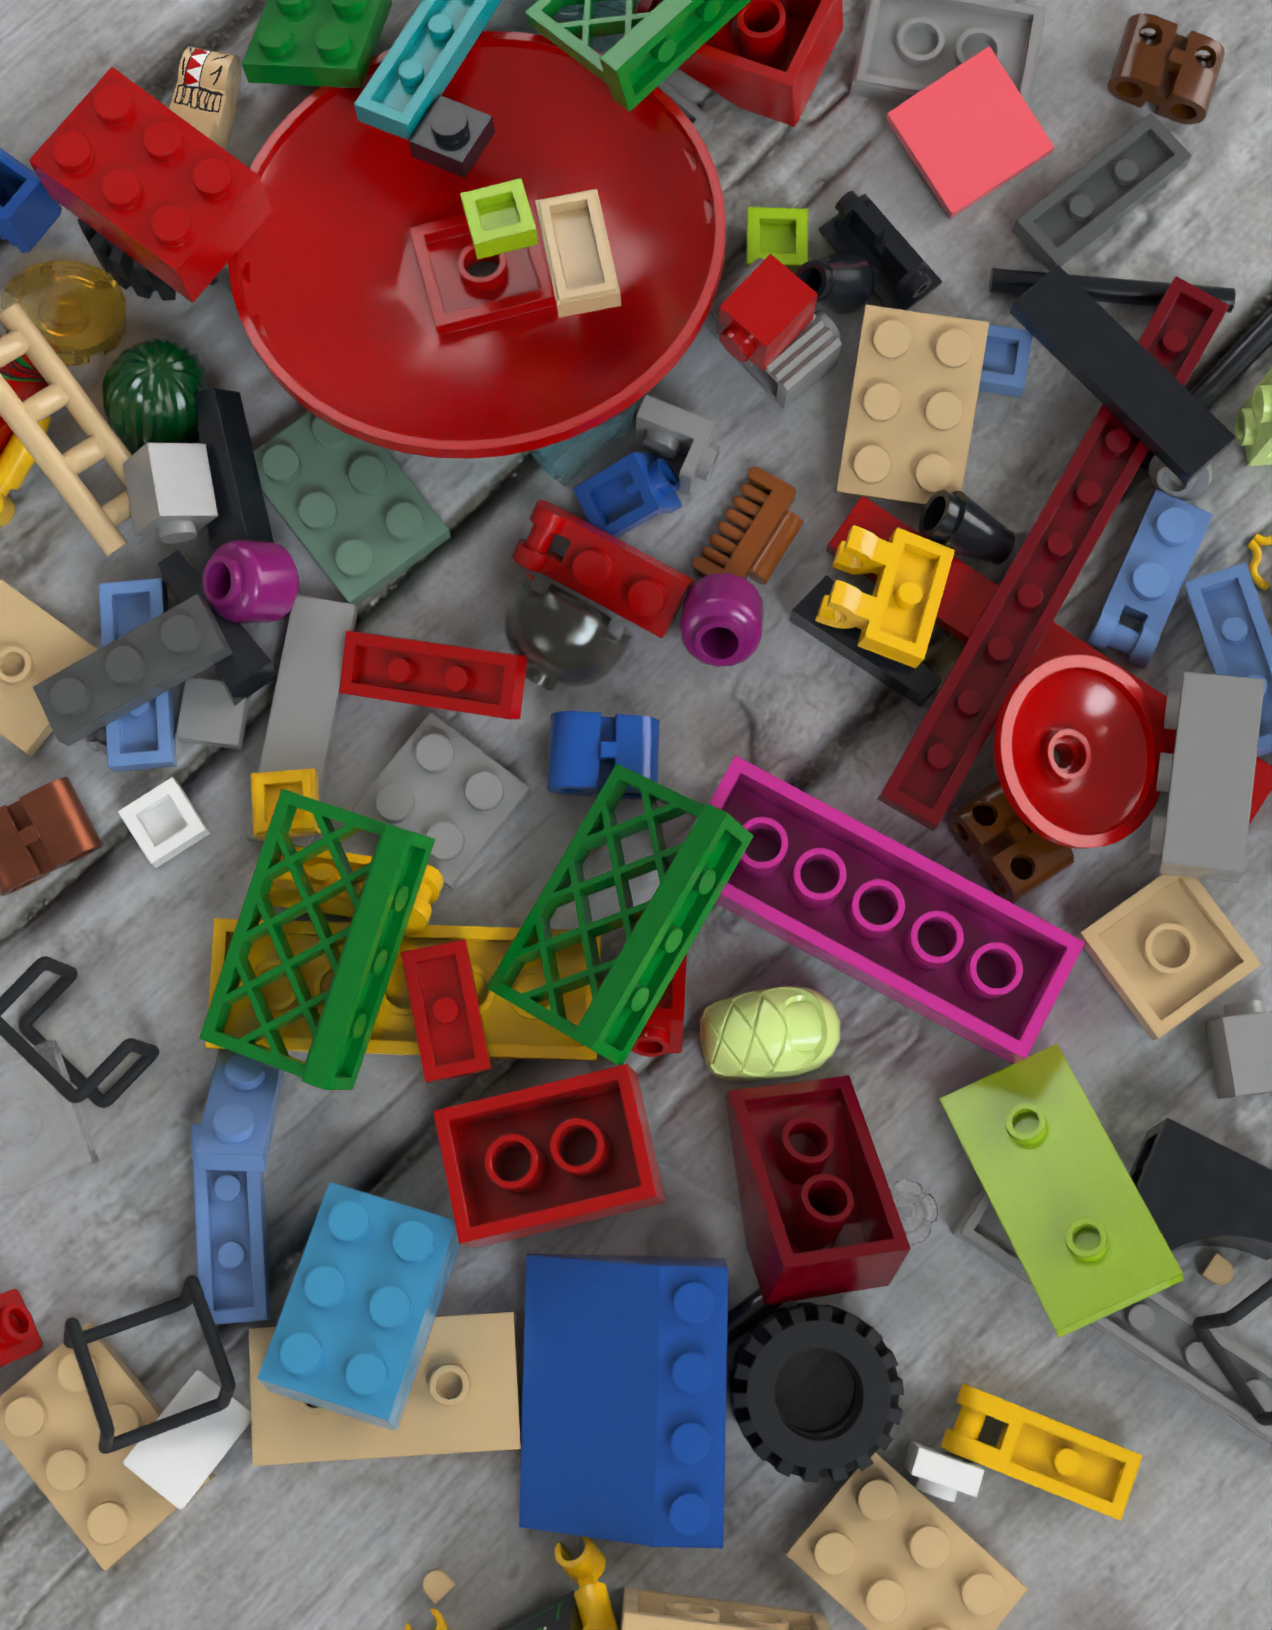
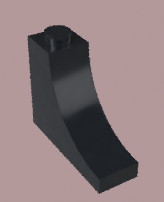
[1114,1118,1272,1313]

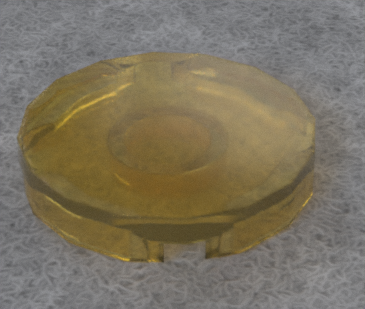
[1,260,127,366]

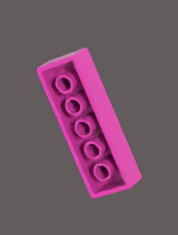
[709,755,1086,1064]

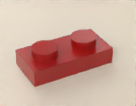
[401,939,492,1083]

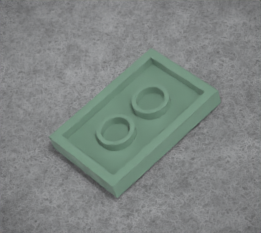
[253,411,451,606]

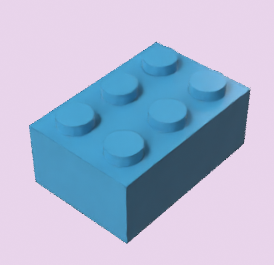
[257,1182,460,1432]

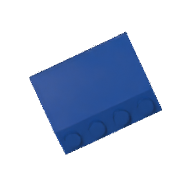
[519,1253,728,1548]

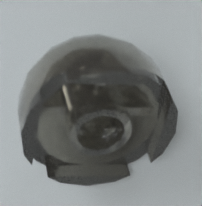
[504,573,635,691]

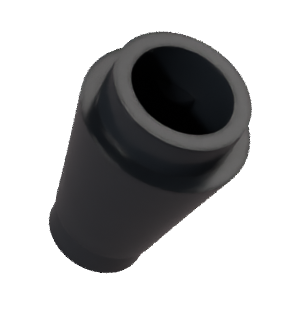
[796,251,875,313]
[919,490,1015,565]

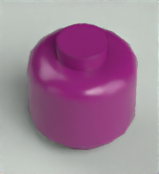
[202,540,300,623]
[680,573,764,667]

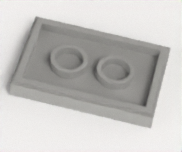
[850,0,1047,107]

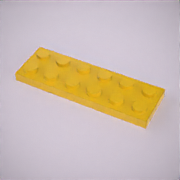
[205,918,601,1062]

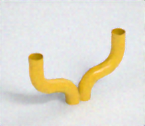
[1247,533,1272,592]

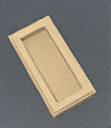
[535,189,621,318]

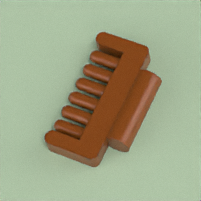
[692,467,804,585]

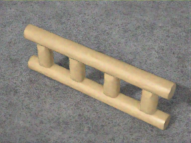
[0,303,132,557]

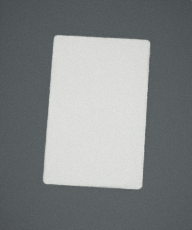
[123,1370,251,1510]

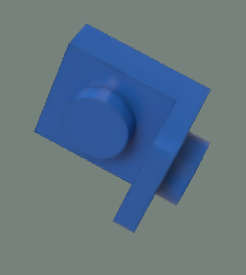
[573,452,682,538]

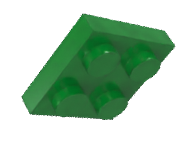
[242,0,392,88]

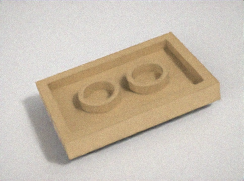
[836,305,990,506]
[0,1322,215,1571]
[784,1452,1028,1630]

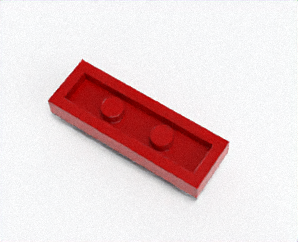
[339,631,528,720]

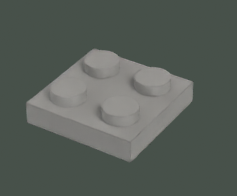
[351,712,531,890]

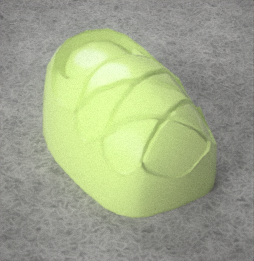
[699,985,840,1082]

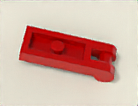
[511,500,694,639]

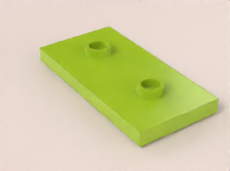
[939,1044,1184,1338]

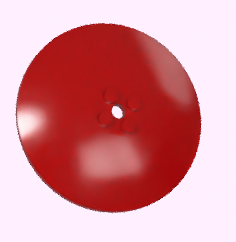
[228,31,726,459]

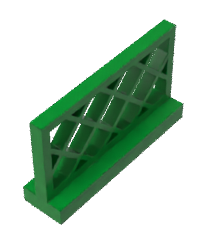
[525,0,751,112]
[486,763,753,1066]
[199,789,435,1090]

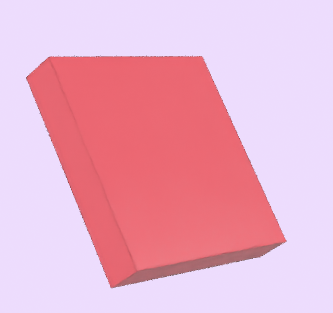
[886,46,1055,219]

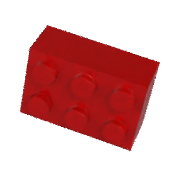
[29,67,272,303]
[433,1064,666,1249]

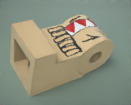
[169,46,241,150]

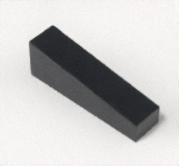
[195,388,274,549]
[158,550,276,706]
[789,575,942,707]

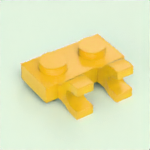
[815,525,955,668]

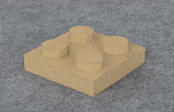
[1075,874,1262,1041]

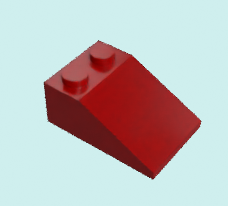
[637,0,843,127]

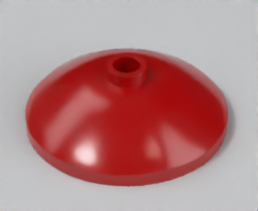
[994,655,1166,849]

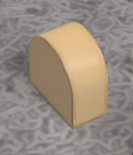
[1199,1253,1234,1285]
[423,1568,456,1604]

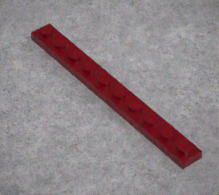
[877,276,1230,831]

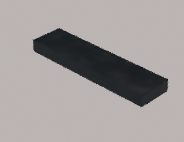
[1010,265,1235,485]

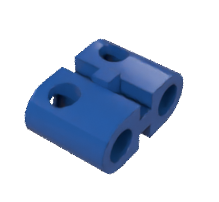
[547,711,660,799]

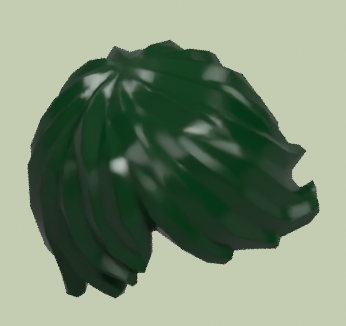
[102,338,209,455]

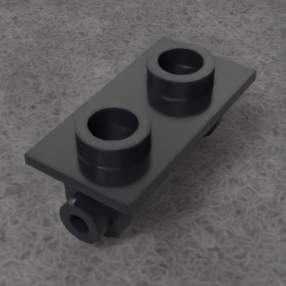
[818,191,942,310]

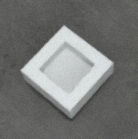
[118,777,211,868]
[903,1440,985,1502]

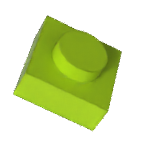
[460,178,539,260]
[746,207,808,275]

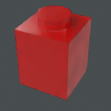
[717,254,818,371]

